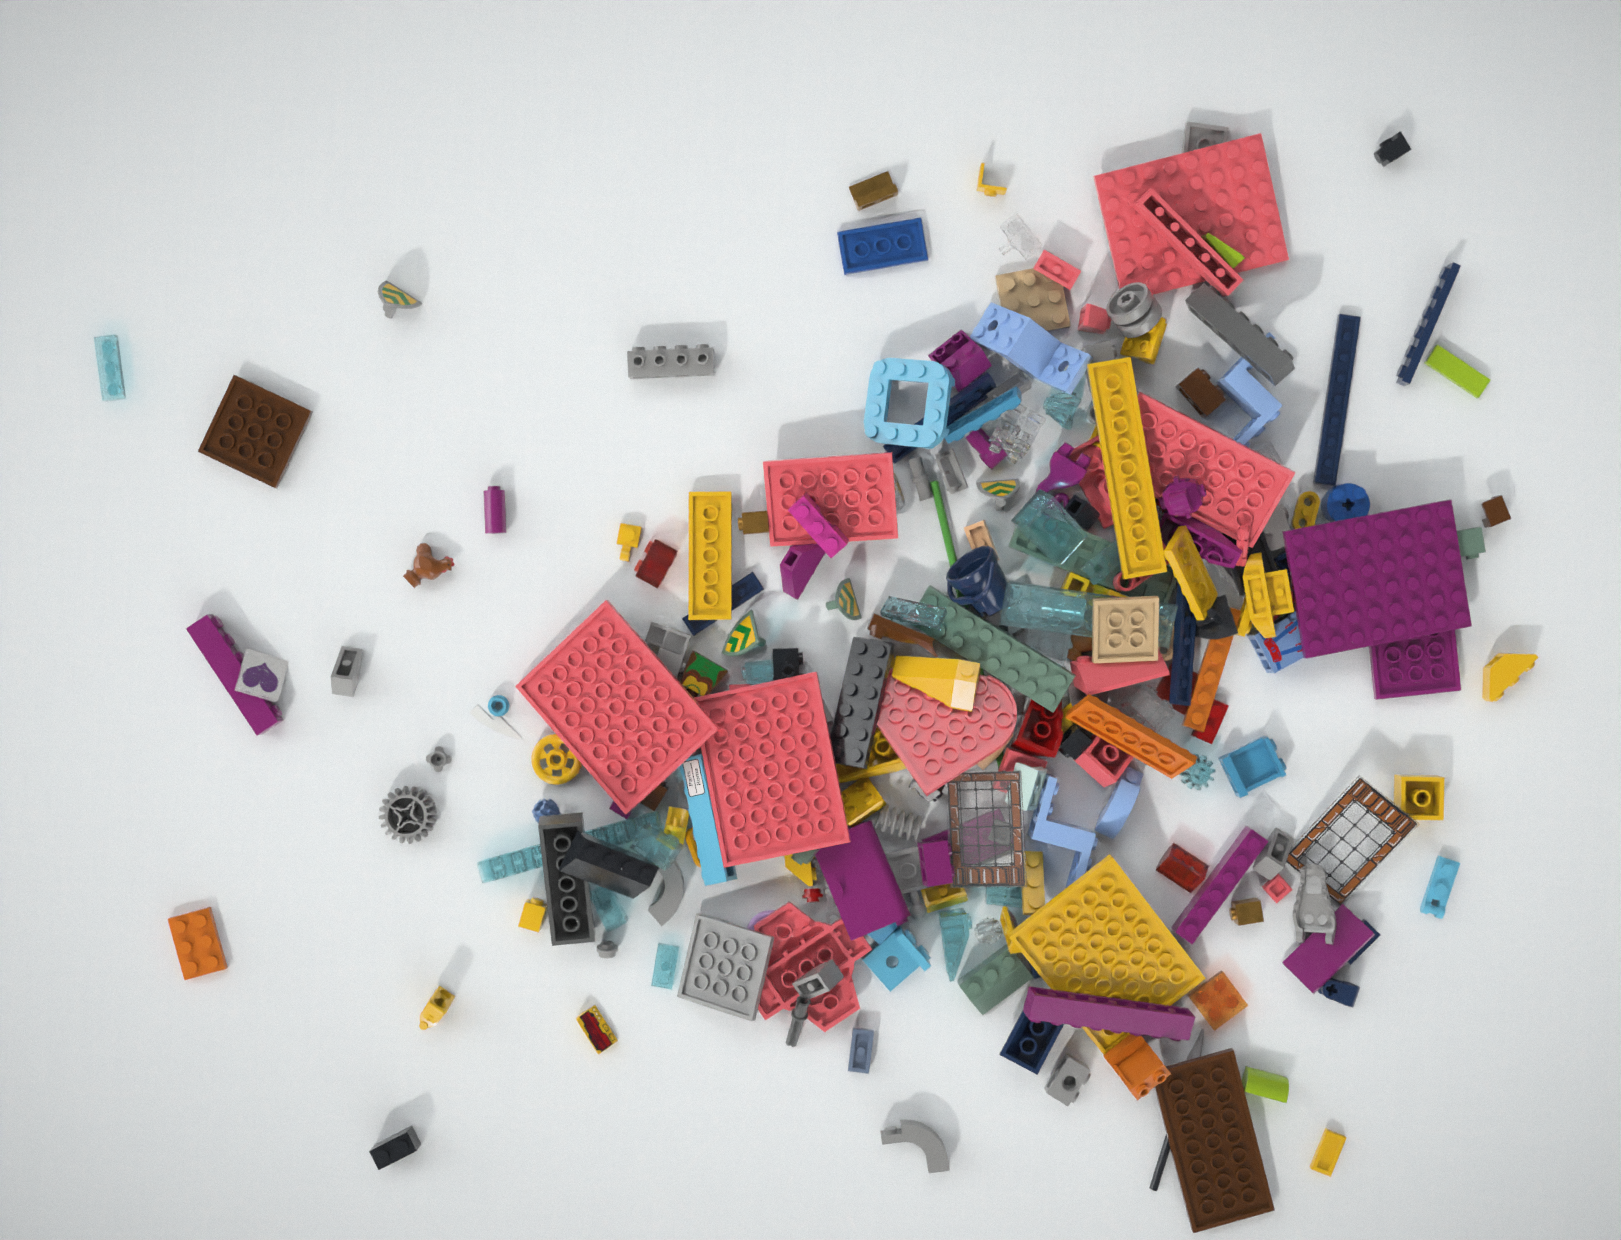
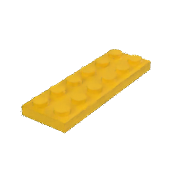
[688,491,732,620]

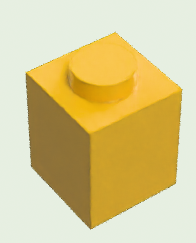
[518,897,547,932]

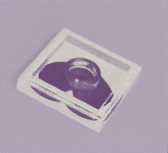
[235,649,289,702]

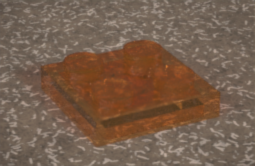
[1188,970,1248,1031]

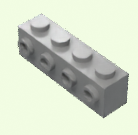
[627,344,715,379]

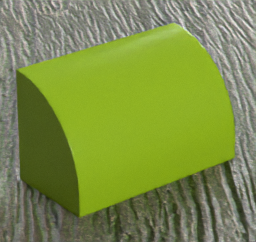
[1242,1066,1289,1103]

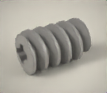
[874,805,922,842]

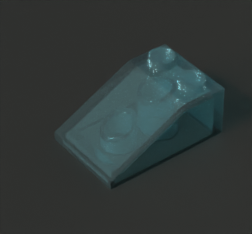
[1011,489,1088,568]
[938,908,972,982]

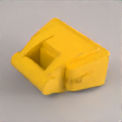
[419,986,455,1030]

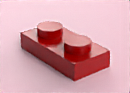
[1191,699,1229,744]

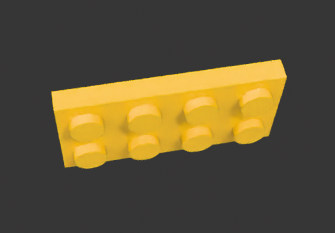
[1164,525,1218,621]

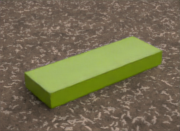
[1424,345,1490,398]

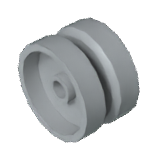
[1106,282,1162,338]

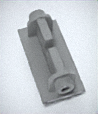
[986,370,1032,401]
[935,448,968,494]

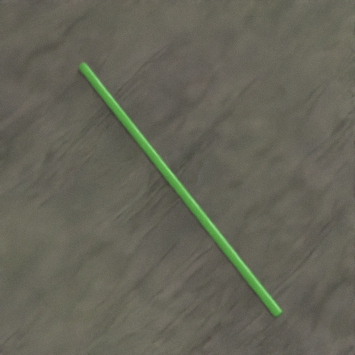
[930,480,1004,769]

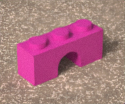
[788,492,849,558]

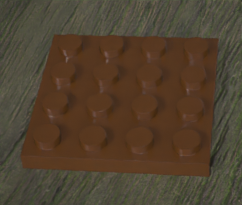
[198,375,313,489]

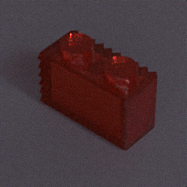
[634,539,679,589]

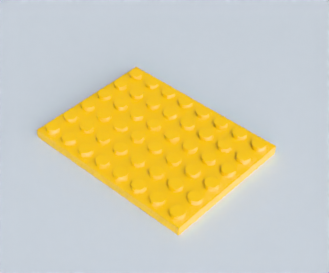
[1007,854,1206,1055]

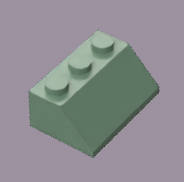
[957,944,1034,1015]

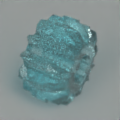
[1179,754,1216,790]

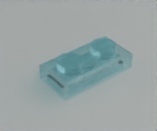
[651,943,680,990]

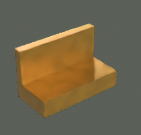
[849,171,898,211]

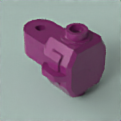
[1159,475,1207,519]

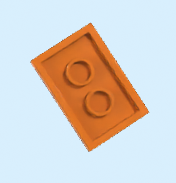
[168,907,228,980]

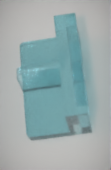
[985,886,1022,908]

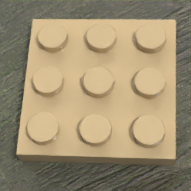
[995,268,1071,332]
[1092,596,1159,663]

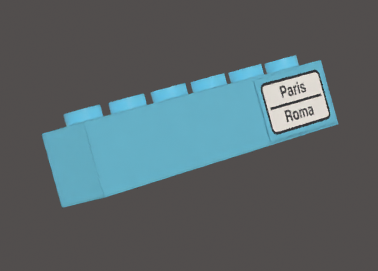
[680,754,738,886]

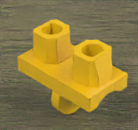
[662,806,689,848]

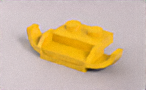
[1243,552,1294,639]

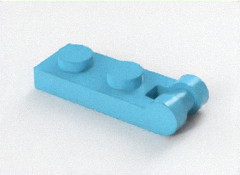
[1420,856,1460,919]

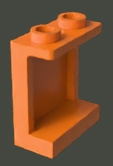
[1103,1034,1171,1100]

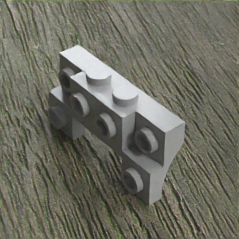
[644,622,691,682]

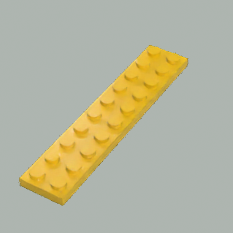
[1087,357,1167,579]

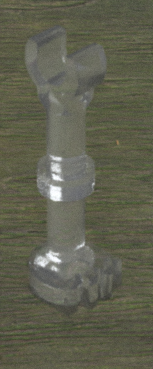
[815,862,841,924]

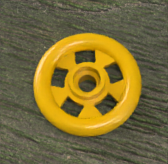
[531,734,582,785]

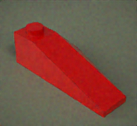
[1010,698,1063,758]

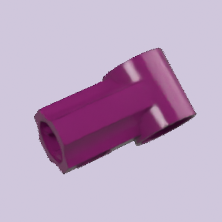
[965,428,1008,470]

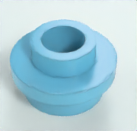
[488,695,510,716]

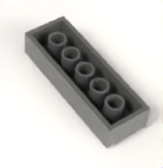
[538,812,596,946]

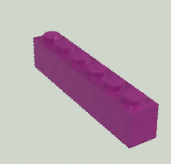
[186,614,284,736]
[1171,826,1268,944]

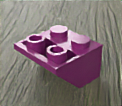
[928,330,992,392]

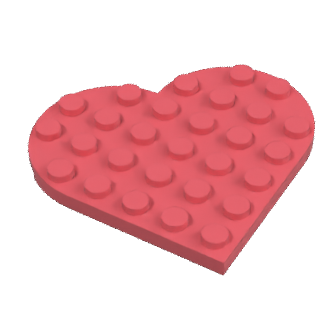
[877,667,1017,796]

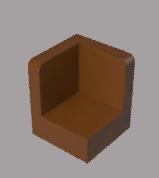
[1481,495,1511,528]

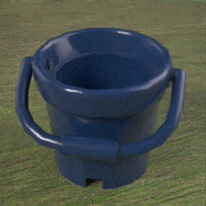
[946,546,1015,616]

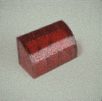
[1155,843,1209,893]

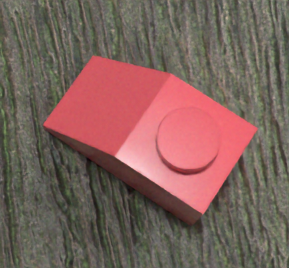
[1078,304,1111,334]

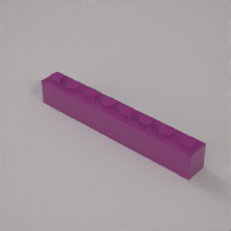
[1023,986,1196,1041]

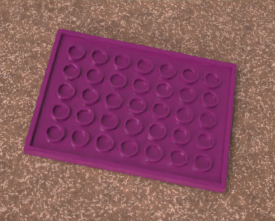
[1282,500,1472,659]

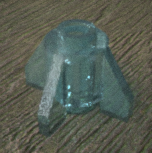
[1043,392,1081,430]

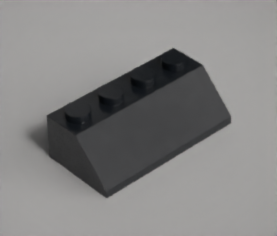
[559,831,659,899]

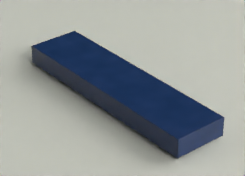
[682,572,764,636]

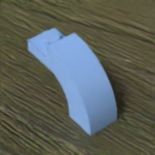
[1094,766,1143,839]

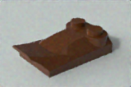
[867,613,938,658]

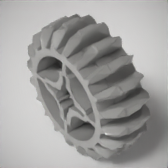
[379,786,437,844]

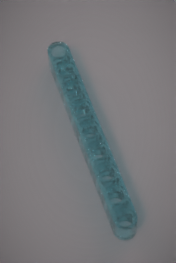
[477,811,664,883]

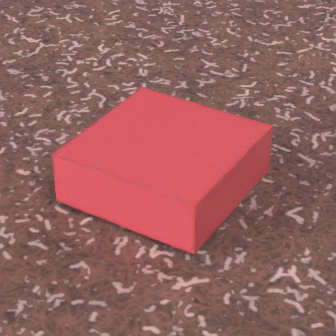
[1261,873,1293,903]

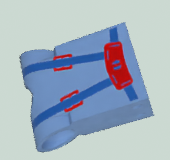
[1247,606,1303,674]

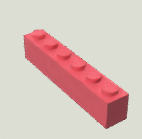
[1132,188,1243,297]

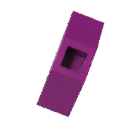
[780,544,825,600]

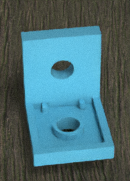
[862,925,931,992]

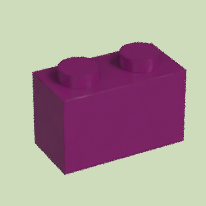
[917,839,955,887]

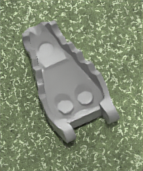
[1292,864,1336,944]

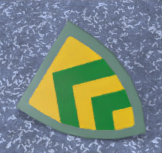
[826,578,862,620]
[722,610,766,656]

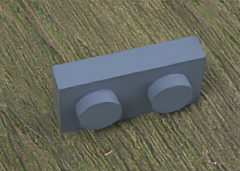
[848,1027,874,1074]

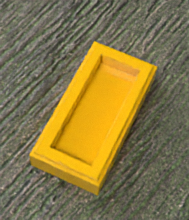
[1309,1128,1346,1177]

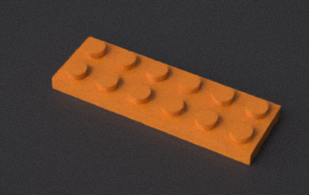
[1065,694,1197,779]

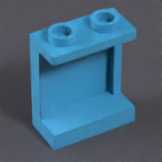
[1218,736,1287,798]

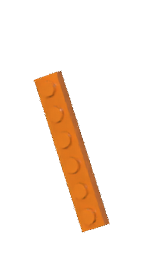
[1182,607,1241,732]

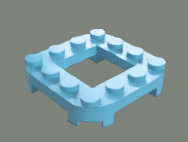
[864,358,955,449]

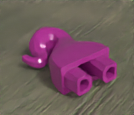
[1035,442,1092,510]

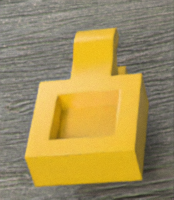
[616,523,642,562]

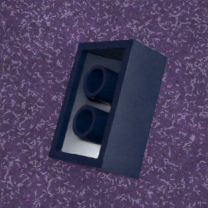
[999,1010,1064,1075]

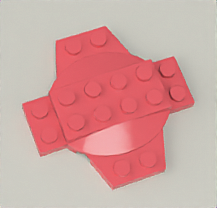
[754,901,872,1032]

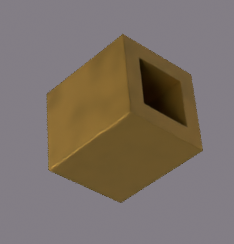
[738,511,769,535]
[1229,898,1264,926]

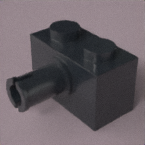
[773,648,803,681]

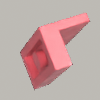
[1033,249,1081,290]

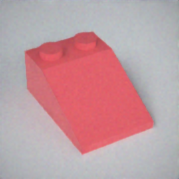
[1073,708,1134,788]

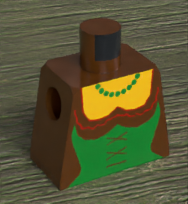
[680,650,728,698]

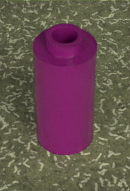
[483,486,507,534]

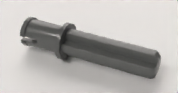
[785,995,810,1047]

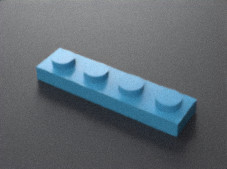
[944,386,1022,444]

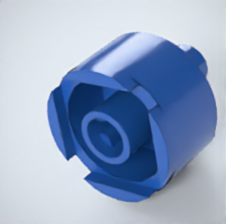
[1321,483,1370,522]

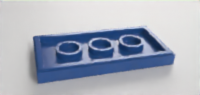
[837,218,928,275]

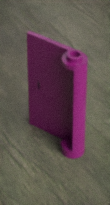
[815,820,911,941]

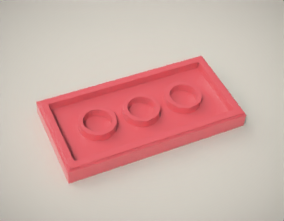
[1069,436,1114,529]

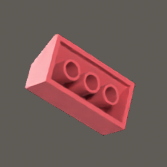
[1070,648,1170,695]

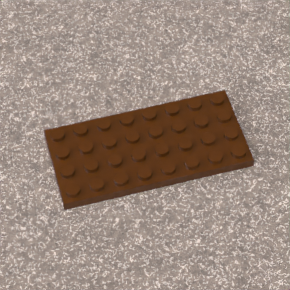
[1154,1048,1275,1233]

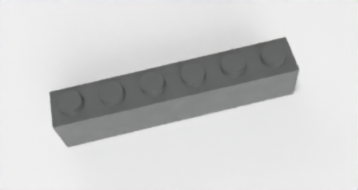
[1185,283,1295,386]

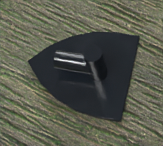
[1195,595,1238,639]

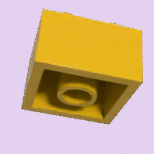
[1394,774,1445,820]

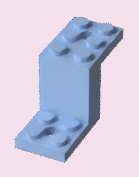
[970,302,1093,395]
[1216,332,1283,447]
[1028,774,1098,888]

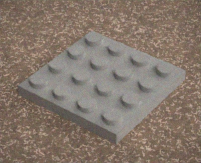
[677,914,775,1021]

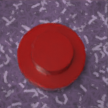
[802,888,823,903]

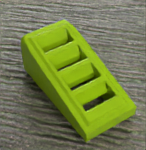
[1201,233,1245,269]

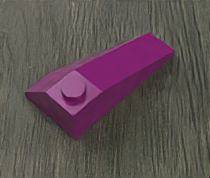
[1159,509,1243,569]

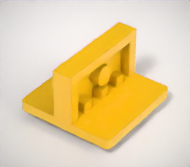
[1120,317,1167,365]
[841,778,887,828]

